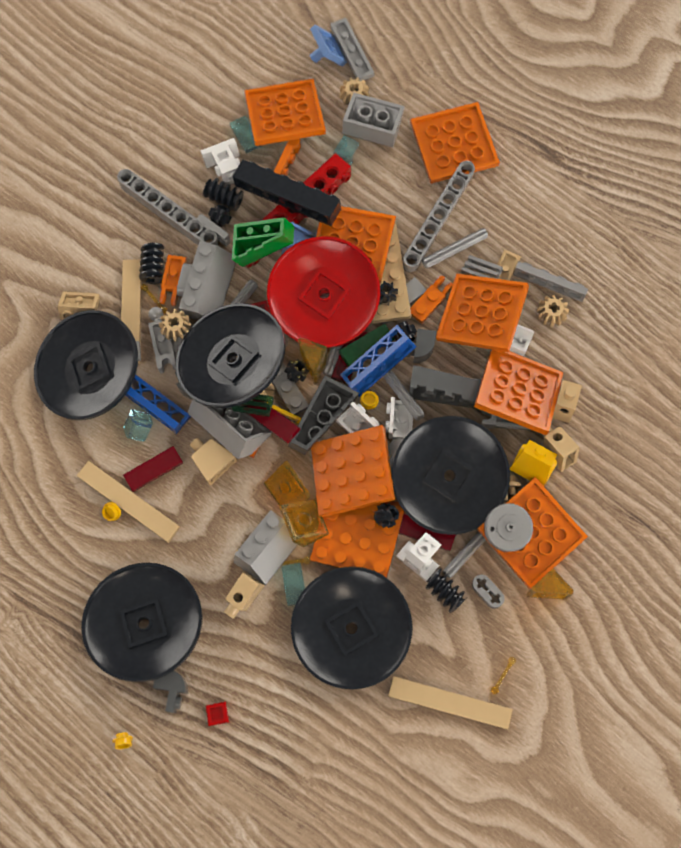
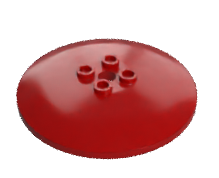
[267,236,380,348]

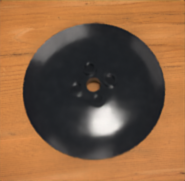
[176,303,286,408]
[34,310,138,420]
[392,416,510,535]
[81,563,203,682]
[291,567,413,690]

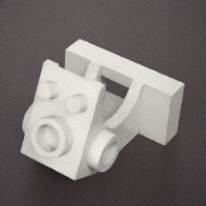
[201,138,240,187]
[396,533,441,581]

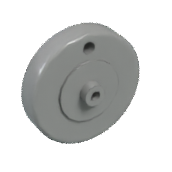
[484,503,533,552]

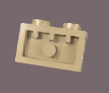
[58,292,100,320]

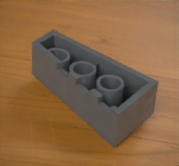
[409,365,482,409]
[288,375,359,455]

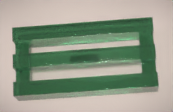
[231,394,274,417]

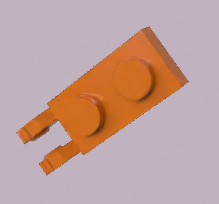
[274,139,301,176]
[159,255,187,306]
[410,275,453,324]

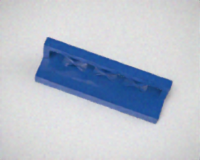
[340,325,417,397]
[125,375,191,434]

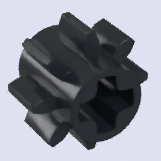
[208,204,232,227]
[379,281,398,306]
[394,321,417,341]
[284,359,309,383]
[374,503,399,528]

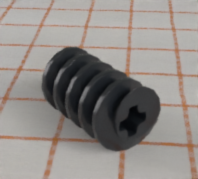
[203,178,244,211]
[139,243,164,285]
[425,568,468,613]

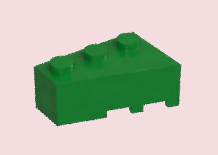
[232,218,294,267]

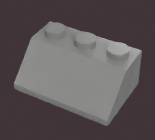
[342,92,405,147]
[234,510,301,586]

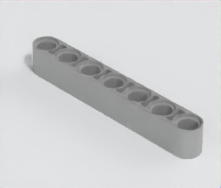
[403,161,475,272]
[117,169,219,246]

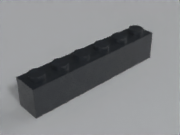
[232,160,341,226]

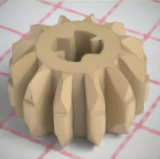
[340,77,369,105]
[537,294,569,327]
[159,309,192,342]

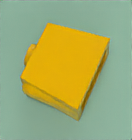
[509,440,557,487]

